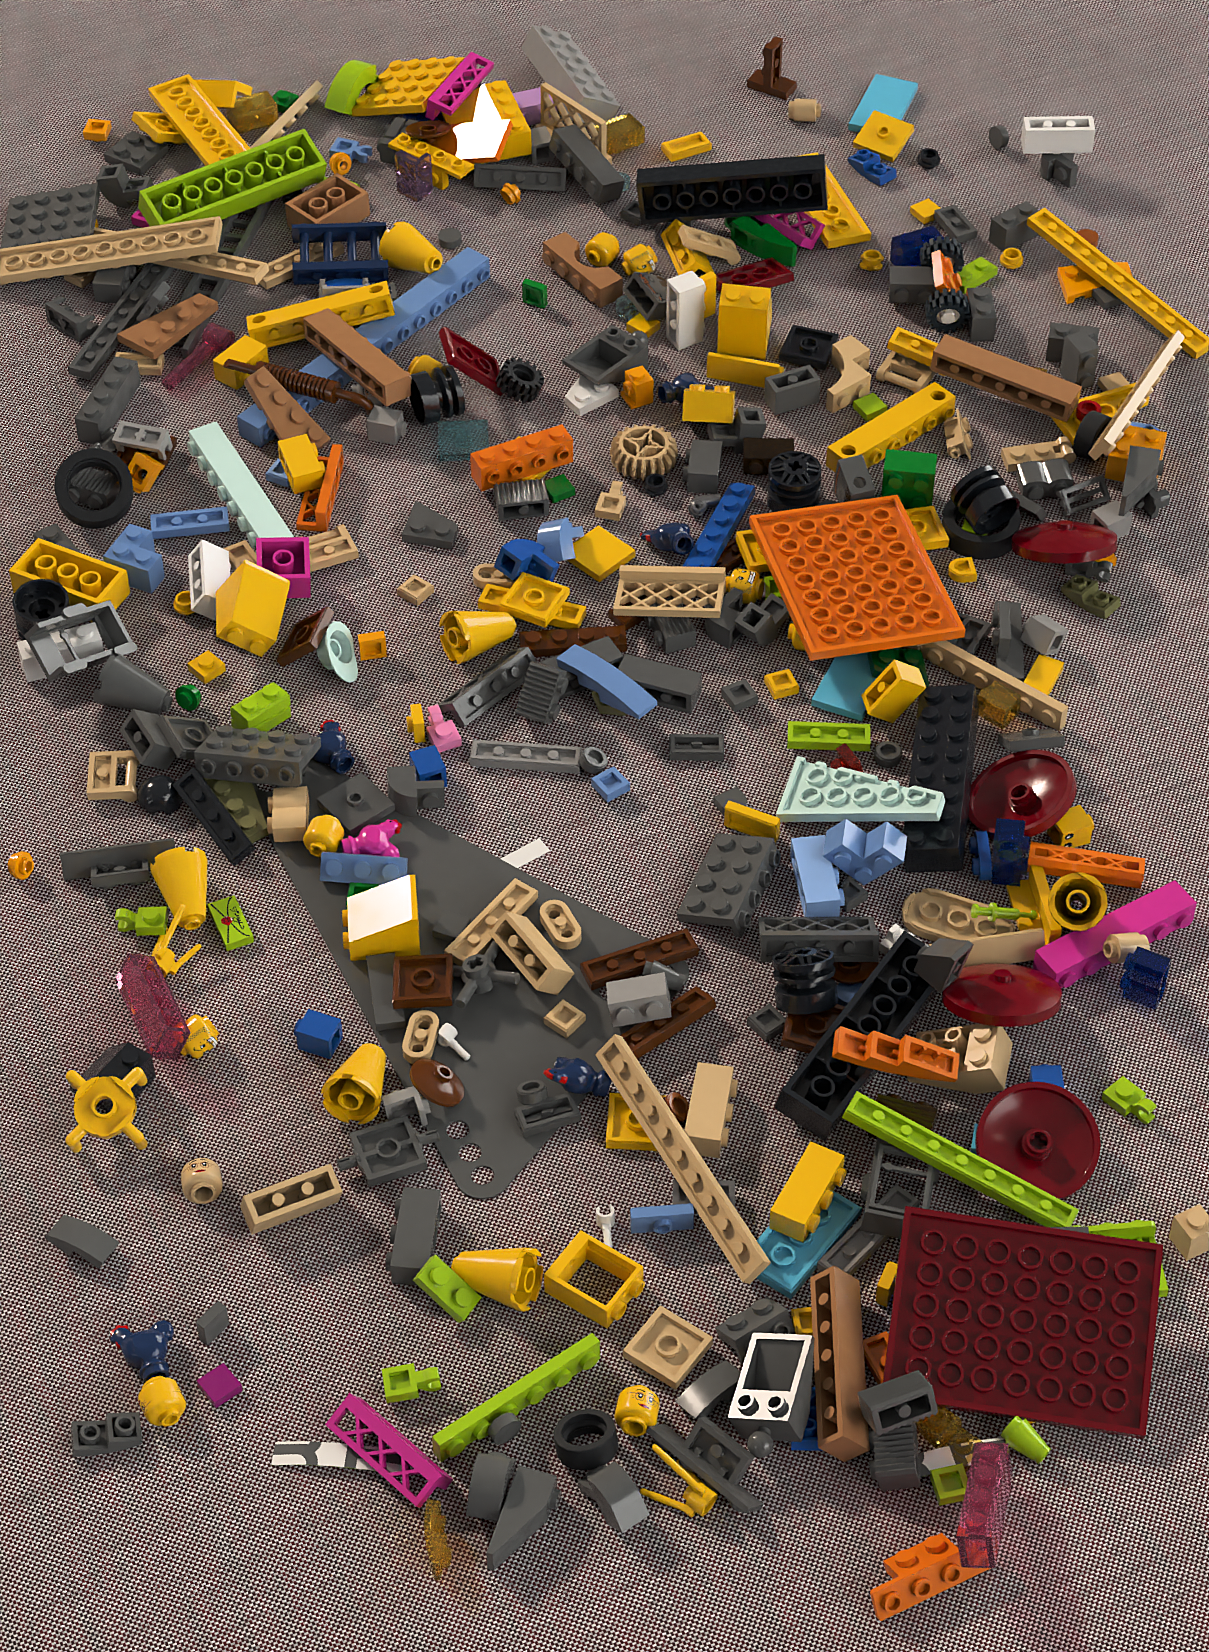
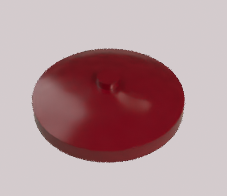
[1012,520,1117,564]
[968,750,1077,841]
[941,963,1062,1027]
[975,1082,1101,1200]

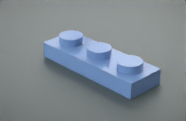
[150,506,230,539]
[320,852,408,885]

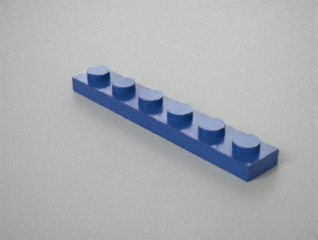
[683,482,755,567]

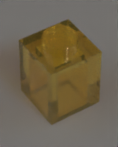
[977,681,1021,730]

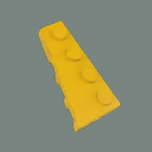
[1050,382,1149,445]

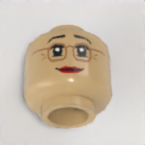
[181,1158,223,1204]

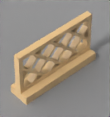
[535,82,612,165]
[613,565,726,618]

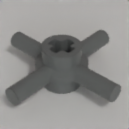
[453,940,520,1008]

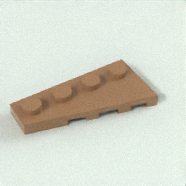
[117,293,219,360]
[244,366,331,451]

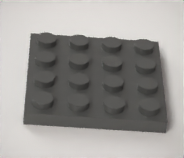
[0,183,101,249]

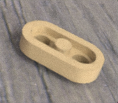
[473,563,517,589]
[540,900,581,950]
[402,1010,439,1064]

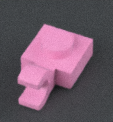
[426,704,462,753]

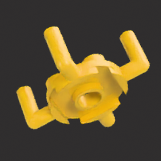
[65,1067,147,1153]

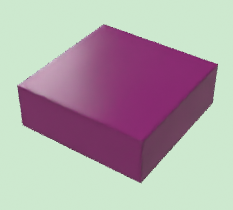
[196,1363,243,1408]

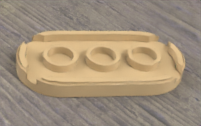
[902,888,1015,942]

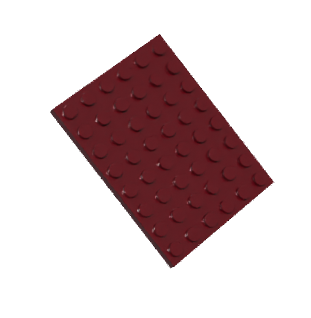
[883,1206,1163,1439]

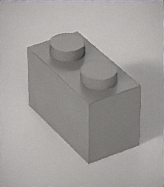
[606,972,672,1027]

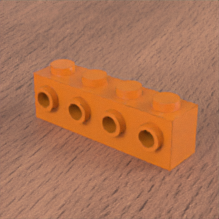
[470,424,573,492]

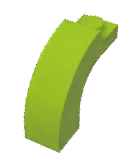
[324,59,379,115]

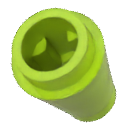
[1000,1416,1051,1464]

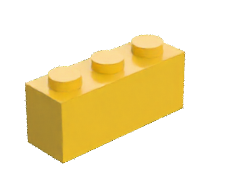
[769,1141,847,1242]

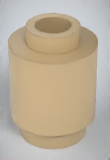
[788,99,821,122]
[1103,932,1150,964]

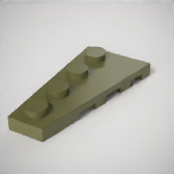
[204,778,269,843]

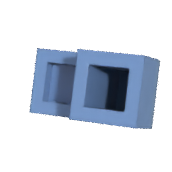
[537,517,584,562]

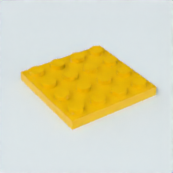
[352,56,465,117]

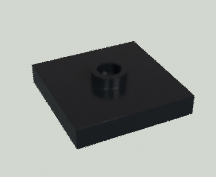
[779,324,839,370]

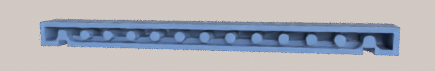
[237,247,490,448]

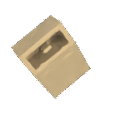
[907,1024,1013,1094]

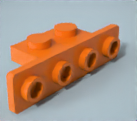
[870,1533,997,1621]

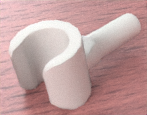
[437,1023,470,1061]
[596,1206,615,1248]

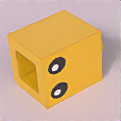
[1047,805,1094,848]

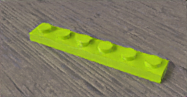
[432,1333,600,1462]

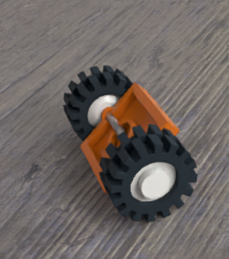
[920,236,970,333]

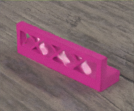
[425,52,494,120]
[753,212,825,250]
[325,1393,454,1508]

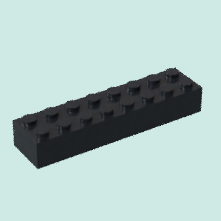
[636,154,828,224]
[903,684,979,873]
[774,931,938,1141]

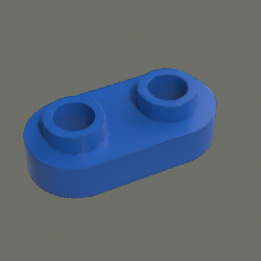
[969,831,992,881]

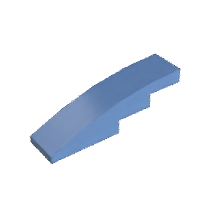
[556,644,658,719]

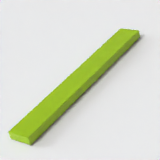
[842,1091,1079,1227]

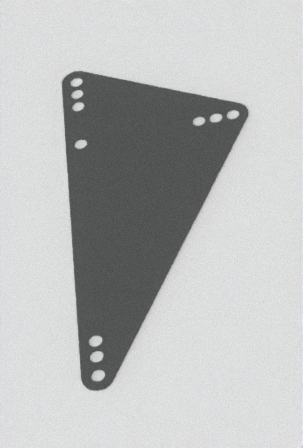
[252,758,689,1199]

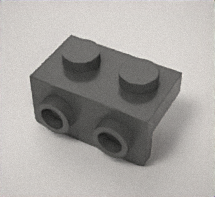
[715,1297,795,1365]

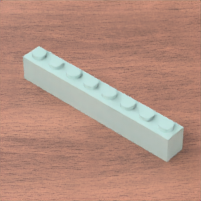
[187,422,294,548]

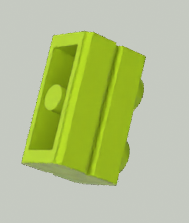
[230,682,291,732]

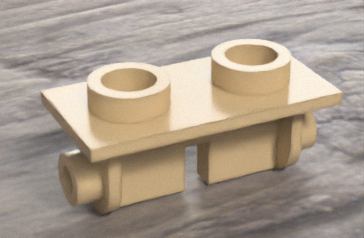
[944,409,973,460]

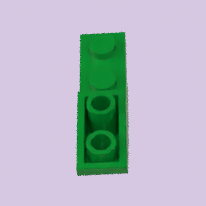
[724,216,797,267]

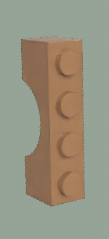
[542,232,623,308]

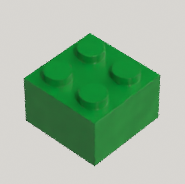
[881,449,937,509]

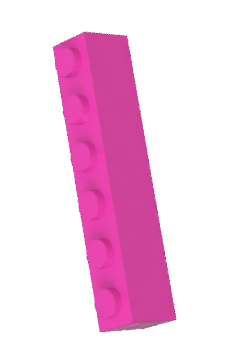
[1032,880,1197,988]

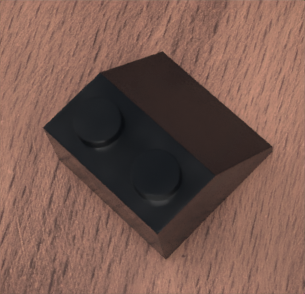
[70,1042,156,1113]

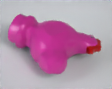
[341,819,402,857]

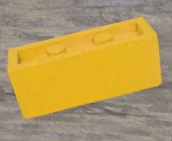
[194,80,253,109]
[660,219,714,275]
[707,352,784,388]
[1006,865,1062,945]

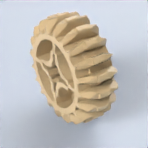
[610,423,678,481]

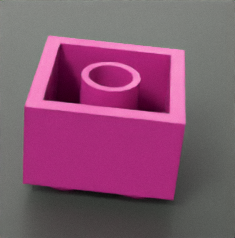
[256,537,311,598]

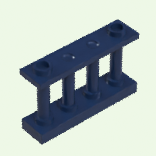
[292,222,389,285]

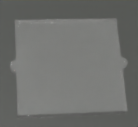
[461,381,491,416]

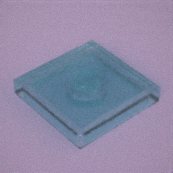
[438,419,489,461]

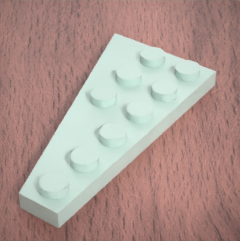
[776,756,945,822]

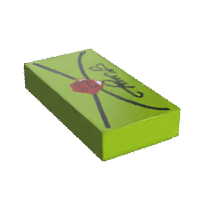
[207,895,254,951]

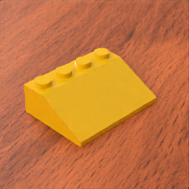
[441,80,532,165]

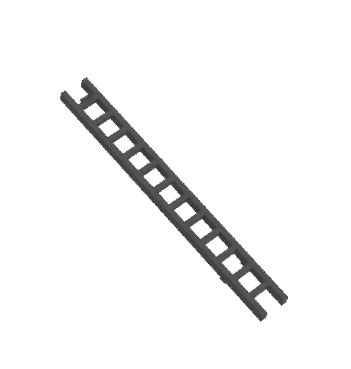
[174,199,275,359]

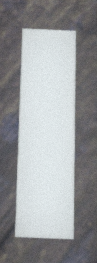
[501,838,550,868]

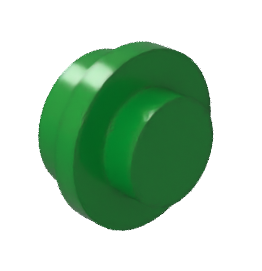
[175,684,201,711]

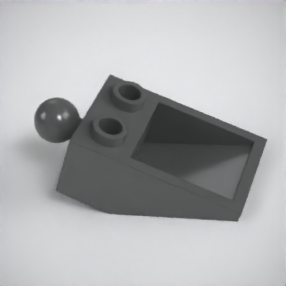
[562,324,648,385]
[728,1333,815,1458]

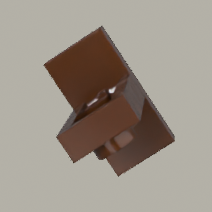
[747,36,797,100]

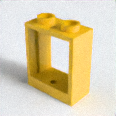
[544,1230,645,1329]

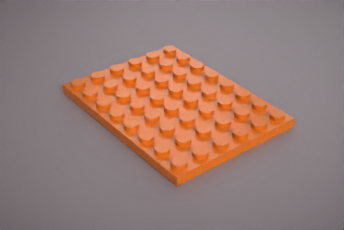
[749,495,966,661]

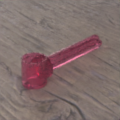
[162,322,235,390]

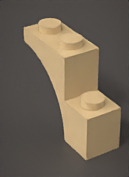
[826,335,871,414]

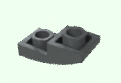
[45,1215,120,1269]
[675,1360,741,1421]
[70,1412,142,1457]

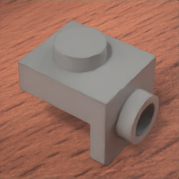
[381,1086,431,1127]

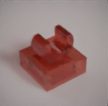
[830,743,864,773]

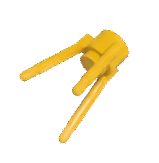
[146,904,202,978]
[640,1444,718,1518]

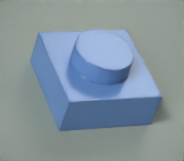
[591,766,630,802]

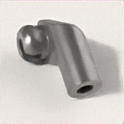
[688,493,721,517]

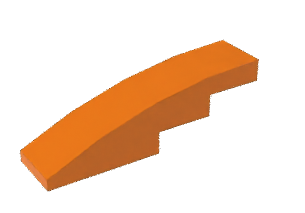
[832,1026,960,1082]

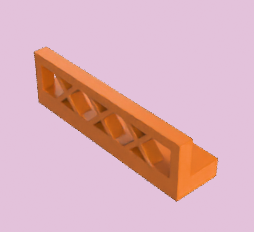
[296,444,344,532]
[1026,841,1145,889]

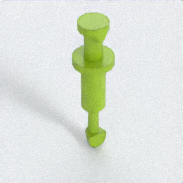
[971,902,1038,922]

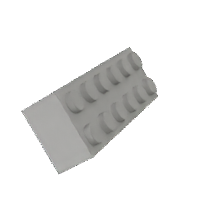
[521,25,620,129]

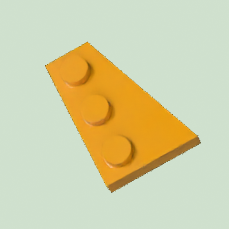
[1057,262,1133,304]

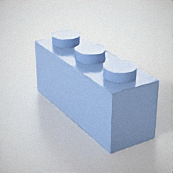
[790,835,845,917]

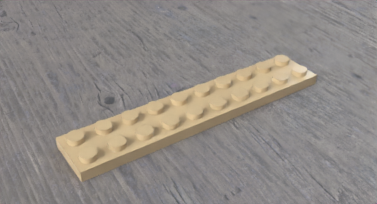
[0,216,223,285]

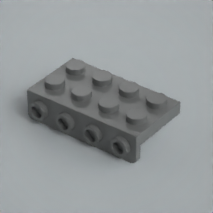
[194,725,321,787]
[676,833,781,937]

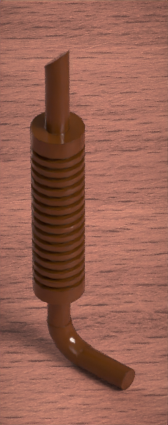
[223,359,374,416]

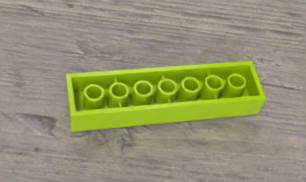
[138,129,327,227]

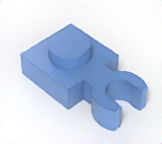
[329,137,373,163]

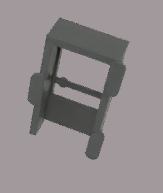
[24,600,138,682]
[860,1137,940,1239]

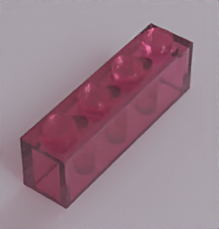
[115,953,191,1060]
[956,1443,1013,1569]

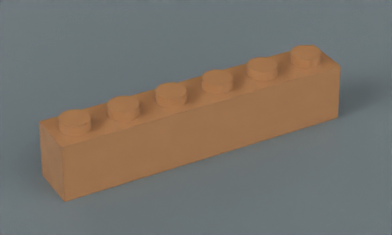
[303,308,412,407]
[930,334,1082,423]
[810,1266,870,1462]

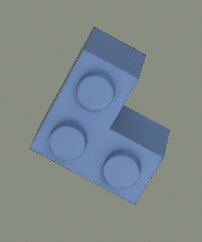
[103,523,165,594]
[823,819,907,886]

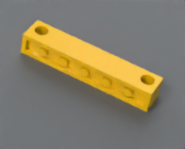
[246,281,395,348]
[826,382,956,473]

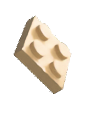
[623,1305,713,1390]

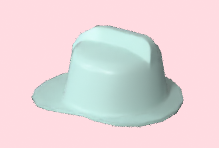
[316,621,358,682]

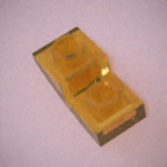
[915,1407,987,1472]
[424,1499,452,1580]

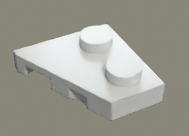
[565,375,619,417]

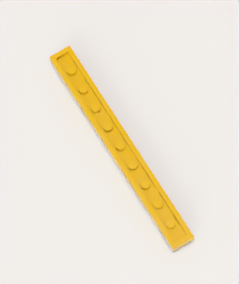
[1027,207,1209,360]

